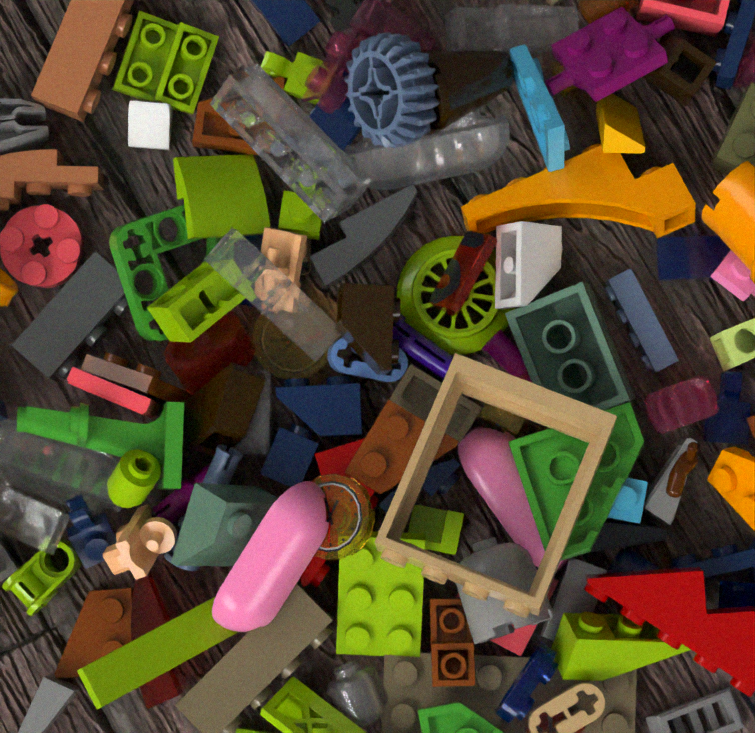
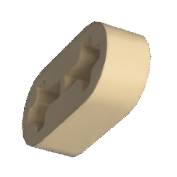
[528,682,605,733]

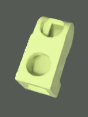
[709,318,755,372]

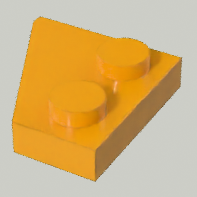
[707,446,755,531]

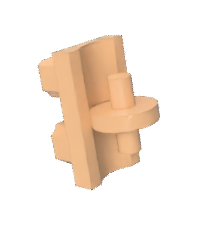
[252,227,308,310]
[103,504,177,579]

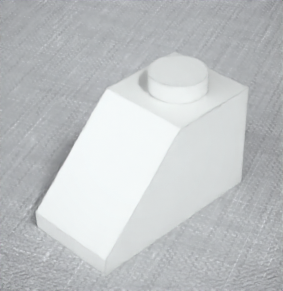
[495,221,563,309]

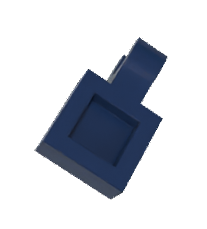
[66,494,117,569]

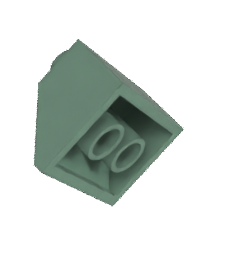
[505,281,636,411]

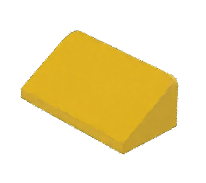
[596,94,645,154]

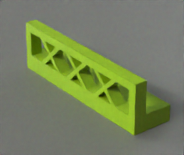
[260,676,367,733]

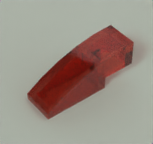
[130,571,183,709]

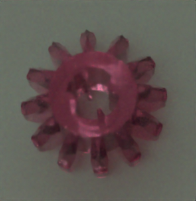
[644,376,719,434]

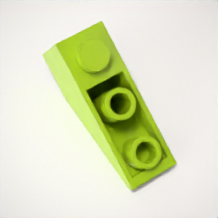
[550,612,691,681]

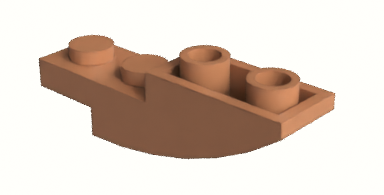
[0,149,104,211]

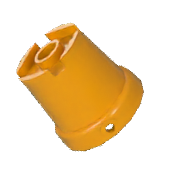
[701,161,755,284]

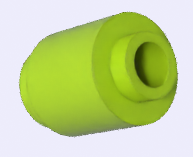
[107,449,161,508]

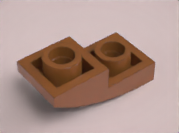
[429,597,475,687]

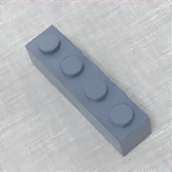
[604,268,679,374]

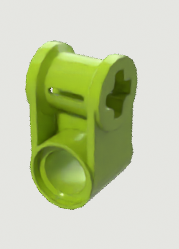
[1,540,82,617]

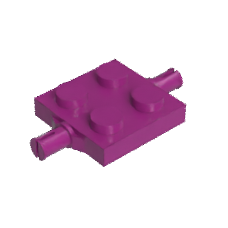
[544,7,674,102]

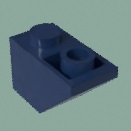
[275,376,362,438]

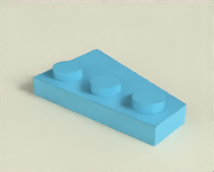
[510,44,570,172]

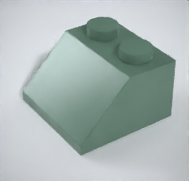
[171,483,278,566]

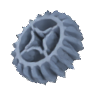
[344,32,440,148]

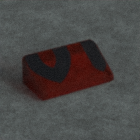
[429,231,497,317]

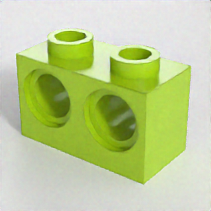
[147,257,253,343]

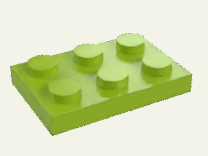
[336,530,426,657]

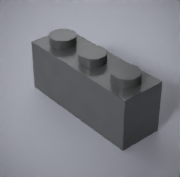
[11,251,138,382]

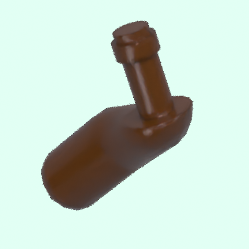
[666,442,698,498]

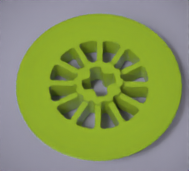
[397,236,515,355]

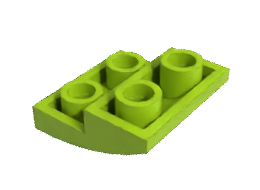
[112,10,219,114]
[173,154,270,239]

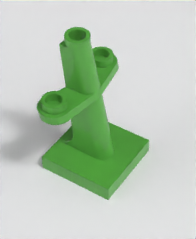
[17,402,184,490]

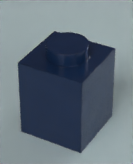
[260,424,320,487]

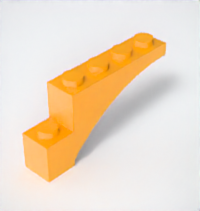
[461,144,696,239]

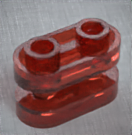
[164,310,255,394]

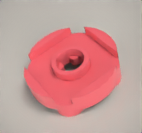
[0,204,84,288]

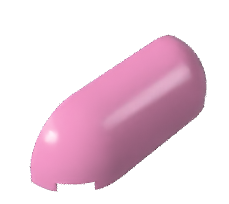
[458,426,569,572]
[212,481,329,632]

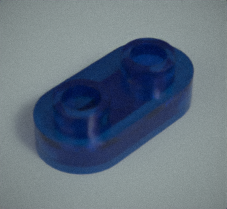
[495,642,559,723]

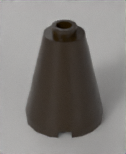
[421,51,514,135]

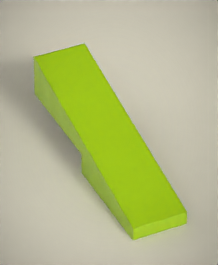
[77,596,238,709]

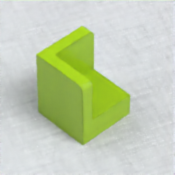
[408,505,464,555]

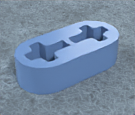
[327,337,408,382]

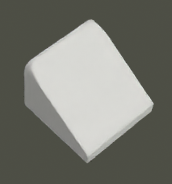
[128,101,173,150]

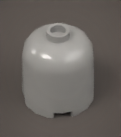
[456,537,555,644]

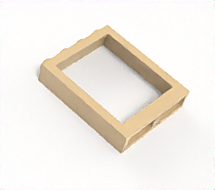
[375,353,617,618]

